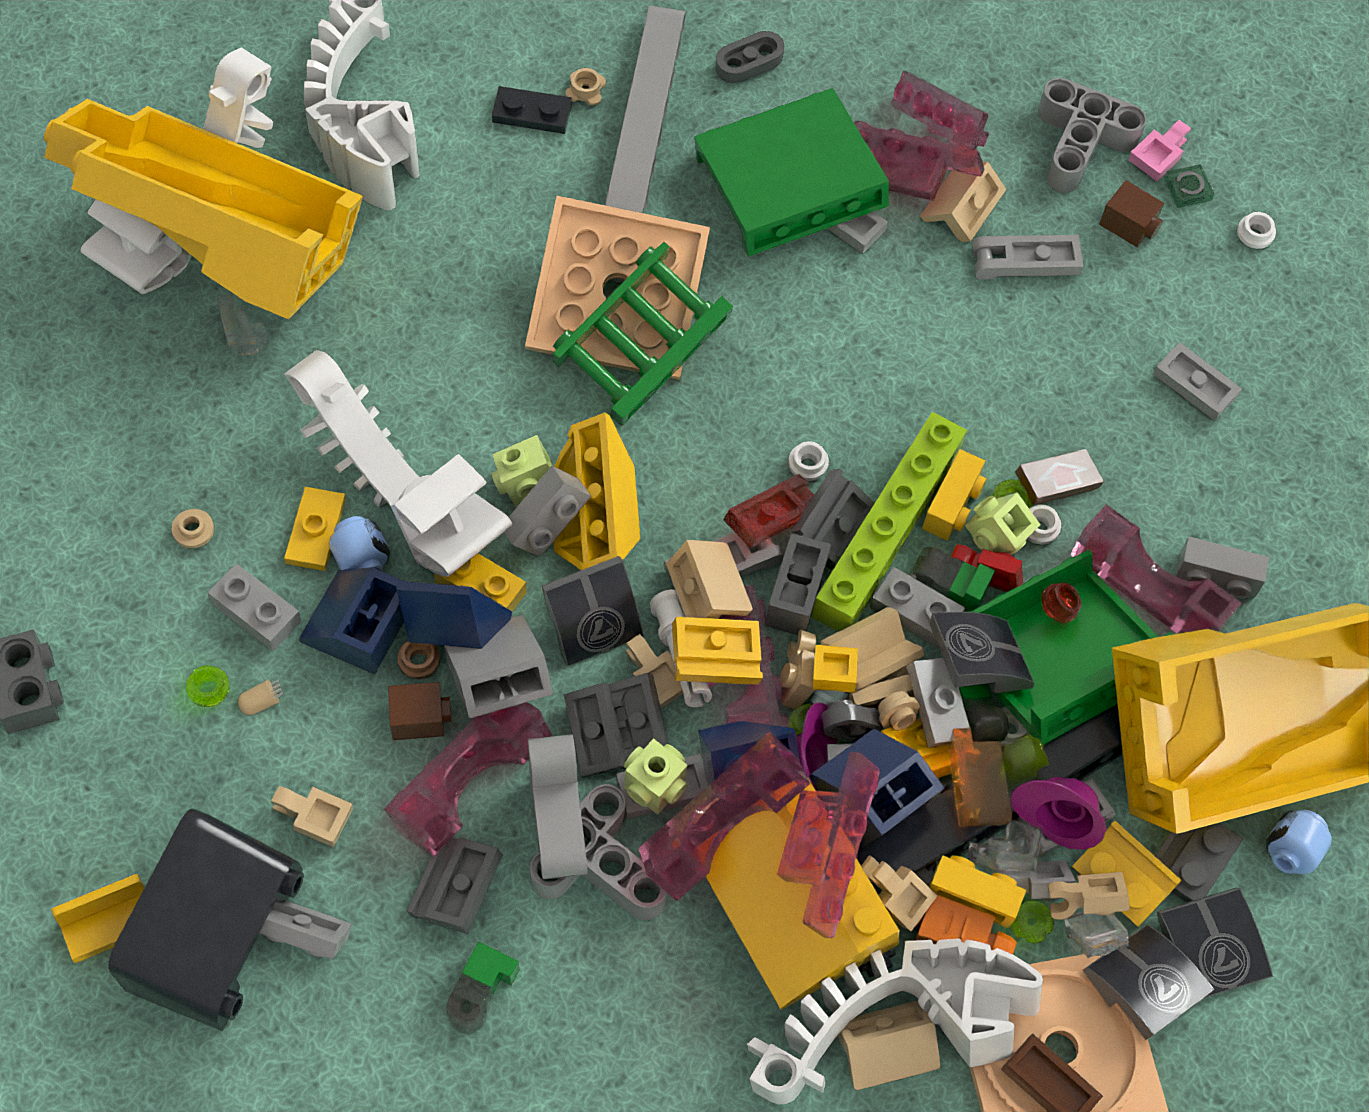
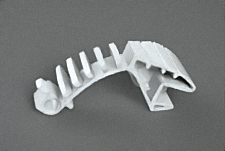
[304,0,420,210]
[81,47,273,294]
[284,350,512,577]
[747,939,1043,1104]

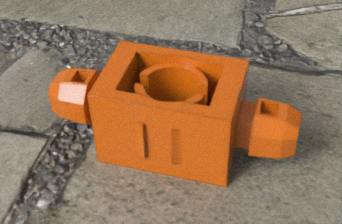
[892,894,1017,955]

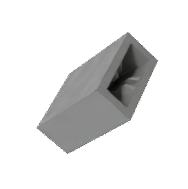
[443,615,553,718]

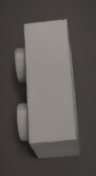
[504,466,591,557]
[1175,537,1269,599]
[207,563,302,651]
[870,566,965,648]

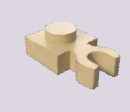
[779,630,816,710]

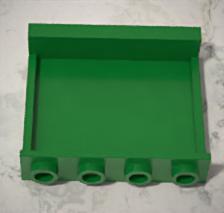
[694,88,889,257]
[968,549,1174,746]

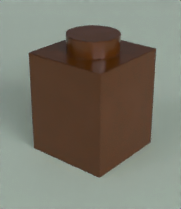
[1099,180,1164,247]
[388,682,452,740]

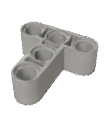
[1038,78,1147,193]
[528,734,587,879]
[530,784,667,920]

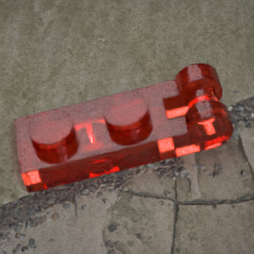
[723,474,814,548]

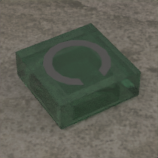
[1164,164,1214,208]

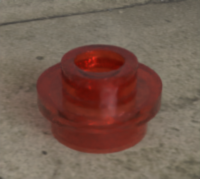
[1041,583,1082,624]

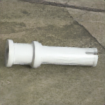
[650,589,712,707]

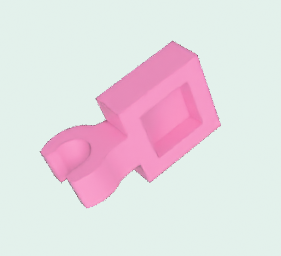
[1128,120,1191,182]

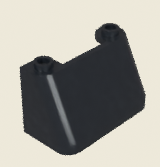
[108,808,304,1031]

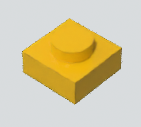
[812,645,858,693]

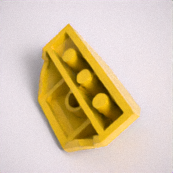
[553,412,641,570]

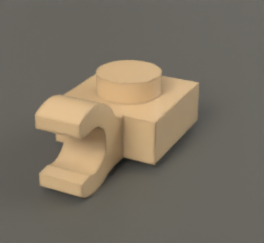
[625,634,684,709]
[271,786,353,848]
[861,856,937,931]
[1048,872,1129,920]

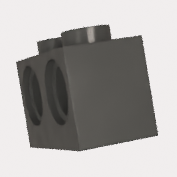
[765,533,831,635]
[0,629,64,734]

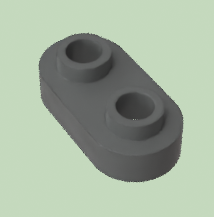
[715,31,785,83]
[821,700,885,743]

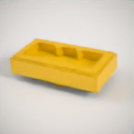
[284,487,346,571]

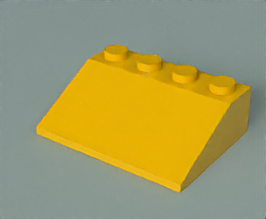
[694,778,899,1010]

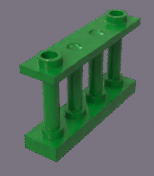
[553,242,733,426]

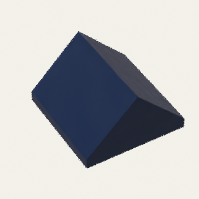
[396,581,512,649]

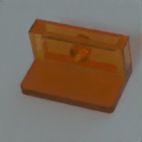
[948,728,1012,827]

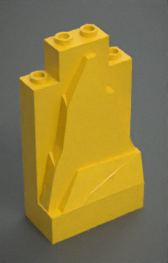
[44,99,363,319]
[1112,603,1369,834]

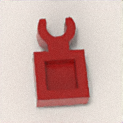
[950,544,1023,592]

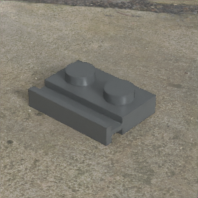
[791,468,875,570]
[1155,823,1243,902]
[407,833,503,934]

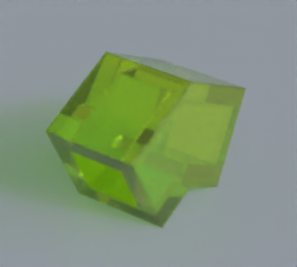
[1001,734,1049,781]

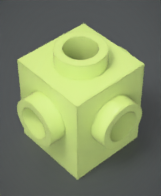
[491,435,553,507]
[965,493,1041,555]
[624,738,688,815]

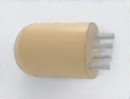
[238,680,283,715]

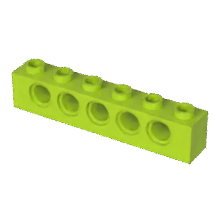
[811,412,967,632]

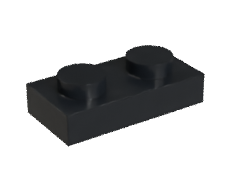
[492,86,572,134]

